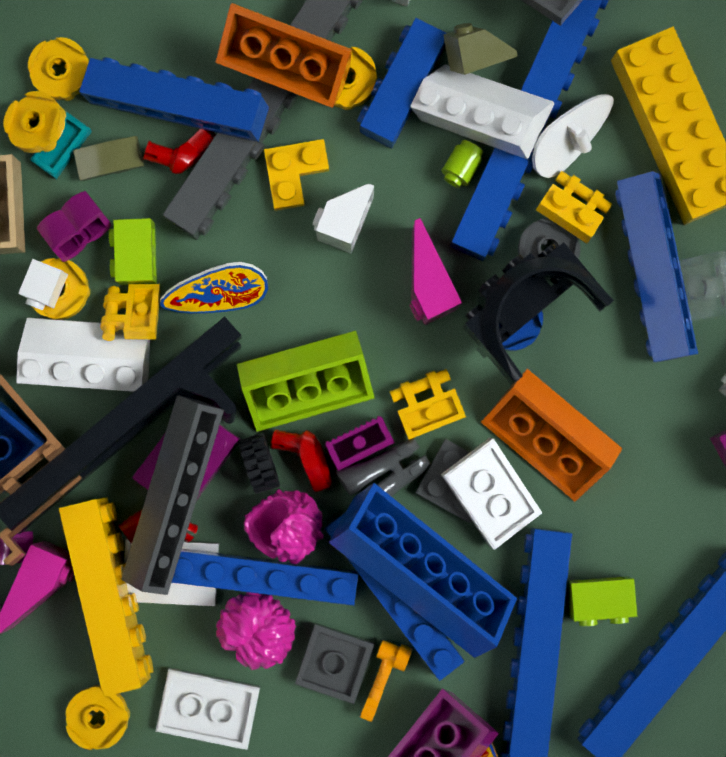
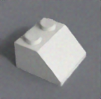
[313,183,374,254]

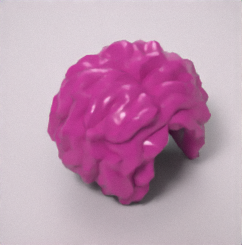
[243,489,324,564]
[216,592,296,670]

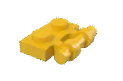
[536,170,612,244]
[100,284,161,341]
[389,369,466,440]

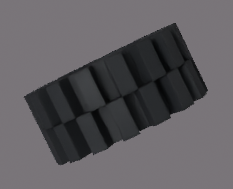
[239,433,280,494]

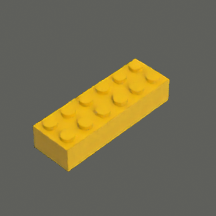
[611,26,726,225]
[59,497,153,697]

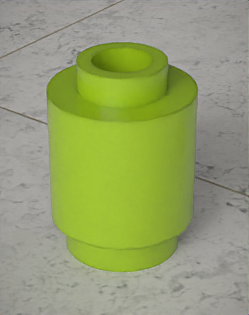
[441,140,483,188]

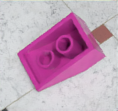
[409,218,462,325]
[0,541,75,634]

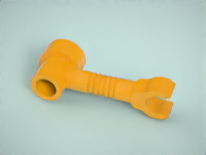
[360,640,413,722]

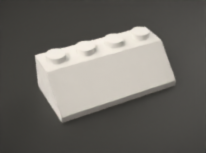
[410,65,554,160]
[17,317,150,392]

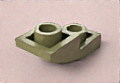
[73,136,144,181]

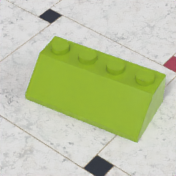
[237,330,375,432]

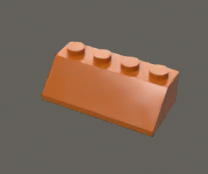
[215,3,352,108]
[481,369,623,501]

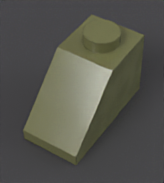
[443,23,517,75]

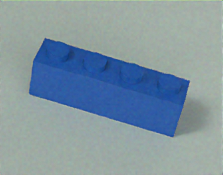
[357,18,447,149]

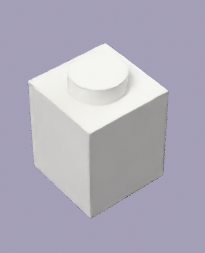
[18,259,68,311]

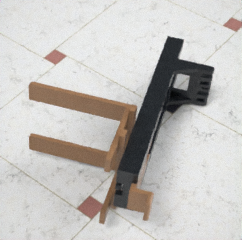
[0,316,241,566]

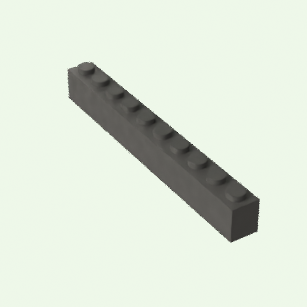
[163,0,363,240]

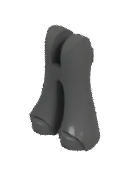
[335,438,431,500]

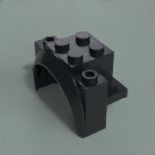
[463,242,614,385]

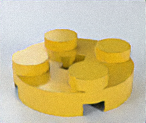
[28,37,89,101]
[334,46,377,110]
[3,91,66,153]
[31,258,90,320]
[65,684,130,750]

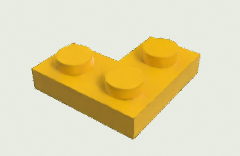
[264,139,329,211]

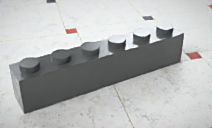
[121,395,224,595]

